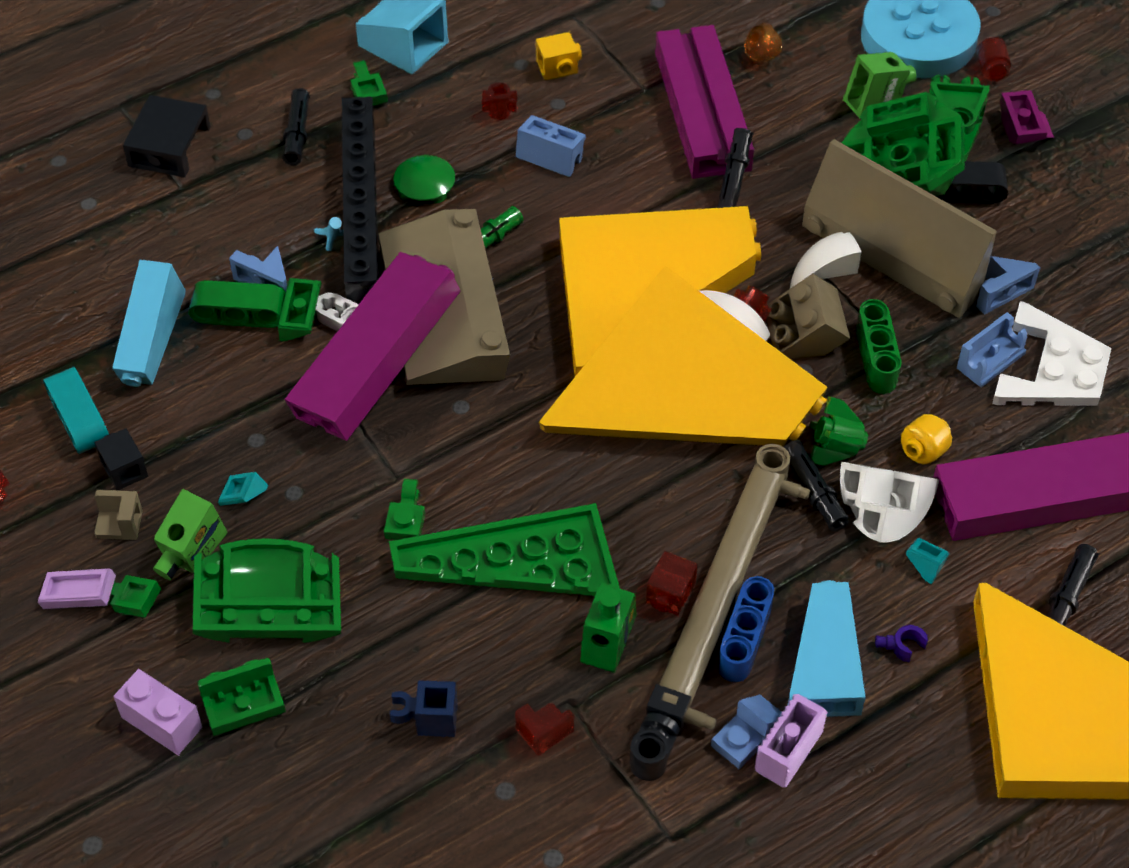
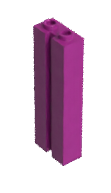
[655,25,754,179]
[284,251,461,441]
[933,432,1129,541]

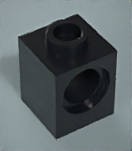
[94,428,149,491]

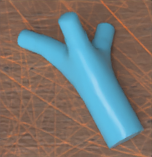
[314,217,344,251]

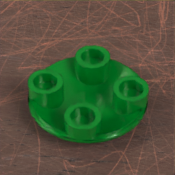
[394,155,455,203]

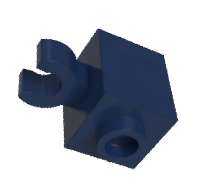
[390,680,458,737]

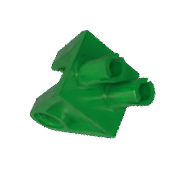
[929,74,989,161]

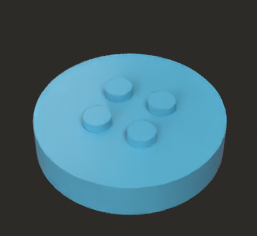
[861,0,980,78]

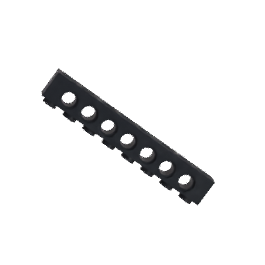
[342,97,379,304]

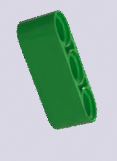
[188,280,286,328]
[856,299,901,394]

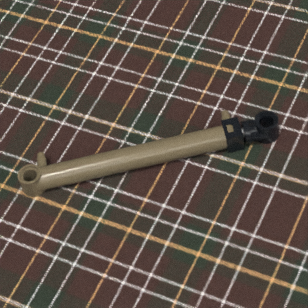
[630,444,810,781]

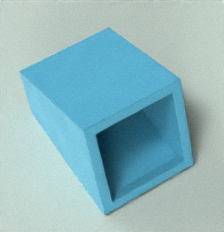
[356,0,448,75]

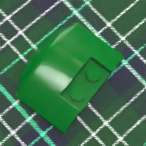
[193,538,341,643]

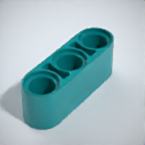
[43,367,109,454]

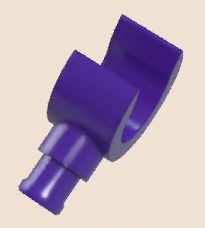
[875,625,928,662]

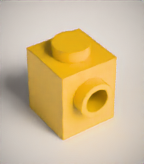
[536,32,582,80]

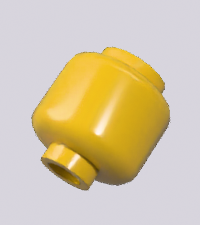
[901,414,952,465]

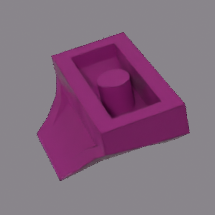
[1000,90,1054,144]

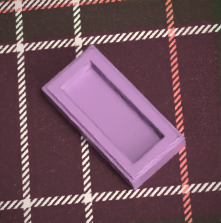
[37,568,116,609]

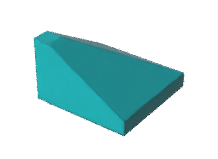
[218,472,269,506]
[906,538,950,584]

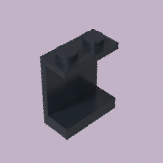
[123,95,211,177]

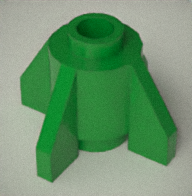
[809,396,868,466]

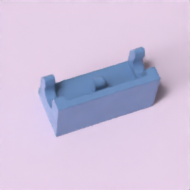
[515,115,586,177]
[957,312,1027,388]

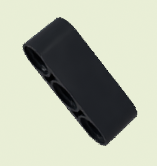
[936,161,1008,204]

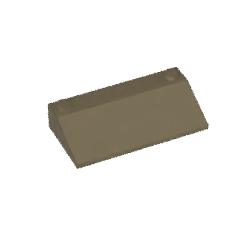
[802,139,997,318]
[378,209,510,385]

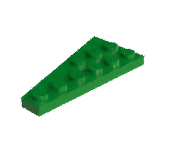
[389,503,620,596]

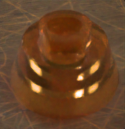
[745,22,783,62]

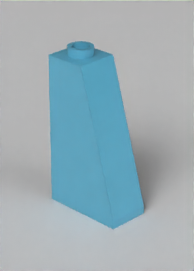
[112,260,186,387]
[787,580,866,717]

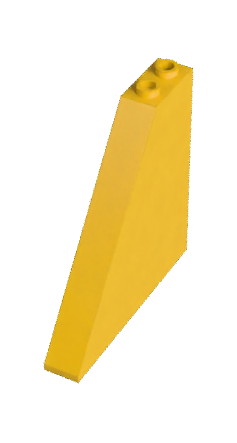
[559,206,761,378]
[539,266,827,447]
[973,583,1129,799]

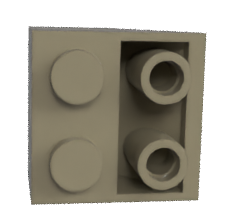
[764,273,850,359]

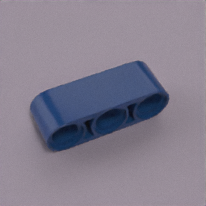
[718,576,774,682]

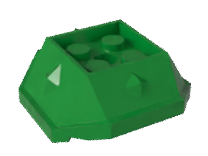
[842,92,965,196]

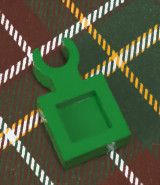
[108,575,161,618]

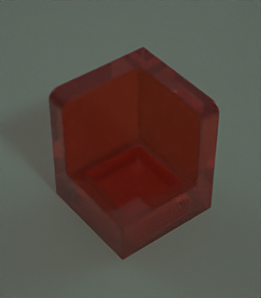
[515,703,574,756]

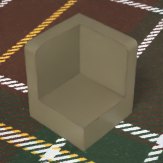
[94,490,143,540]

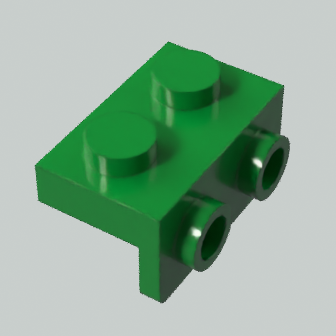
[197,658,286,736]

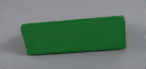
[278,278,321,342]

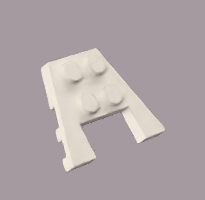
[992,301,1112,406]

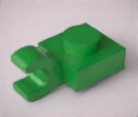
[350,60,388,105]
[384,479,425,540]

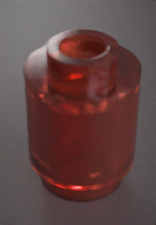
[977,37,1011,81]

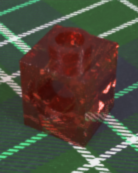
[646,551,698,616]

